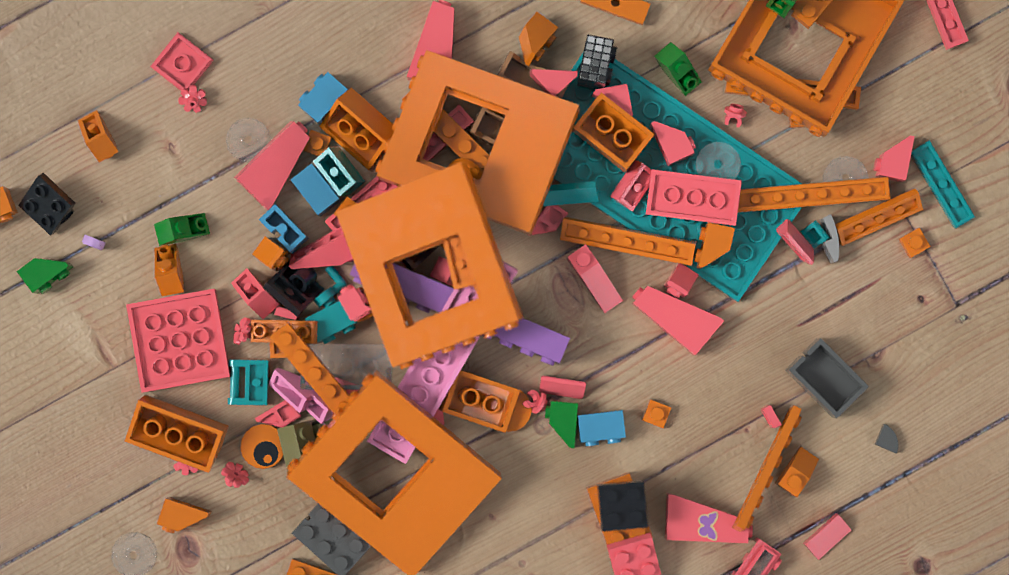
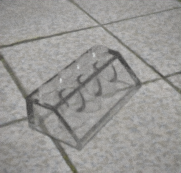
[300,344,393,390]

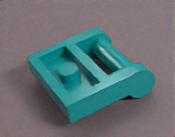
[227,360,269,405]

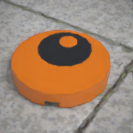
[240,424,283,469]

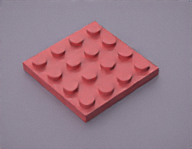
[126,288,231,393]

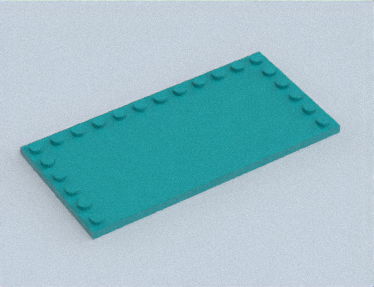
[553,51,802,302]

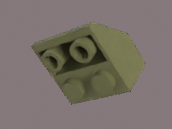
[277,419,329,471]

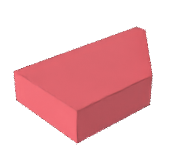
[528,205,568,236]
[255,400,302,428]

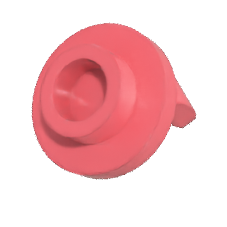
[724,103,747,128]
[523,390,548,414]

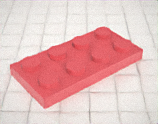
[646,170,742,226]

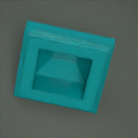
[800,220,830,249]

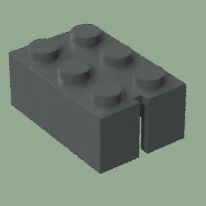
[785,338,869,418]
[291,503,371,575]

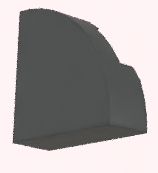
[875,424,898,454]

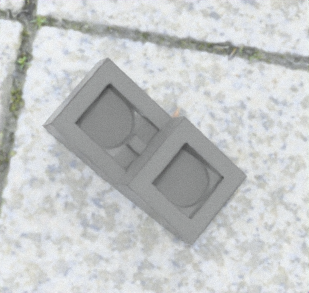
[819,214,839,264]

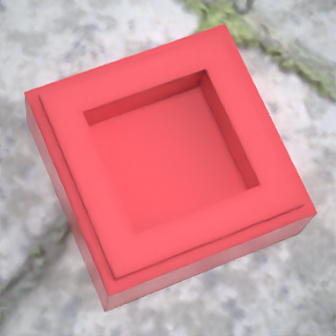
[274,307,300,321]
[761,405,782,429]

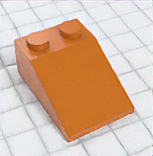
[439,370,520,433]

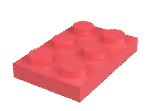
[606,533,661,575]

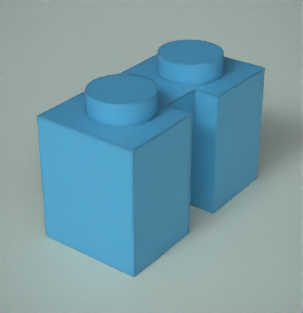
[298,72,348,125]
[291,163,341,217]
[259,204,309,254]
[577,410,626,446]

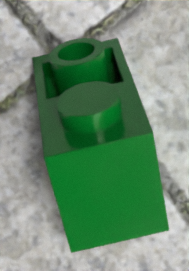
[654,42,702,96]
[154,213,210,246]
[16,258,73,294]

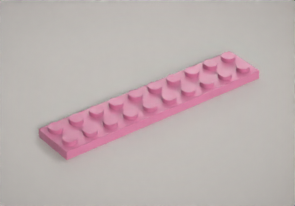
[367,261,518,464]

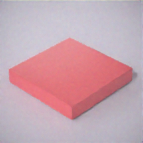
[150,32,214,91]

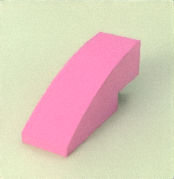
[268,368,333,424]

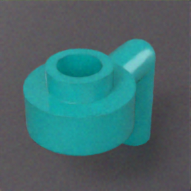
[314,266,347,308]

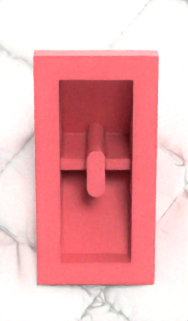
[530,69,578,96]
[592,84,633,116]

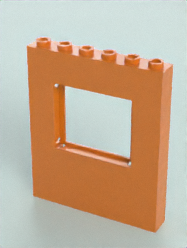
[708,0,904,137]
[376,50,580,236]
[336,162,524,370]
[286,370,502,575]

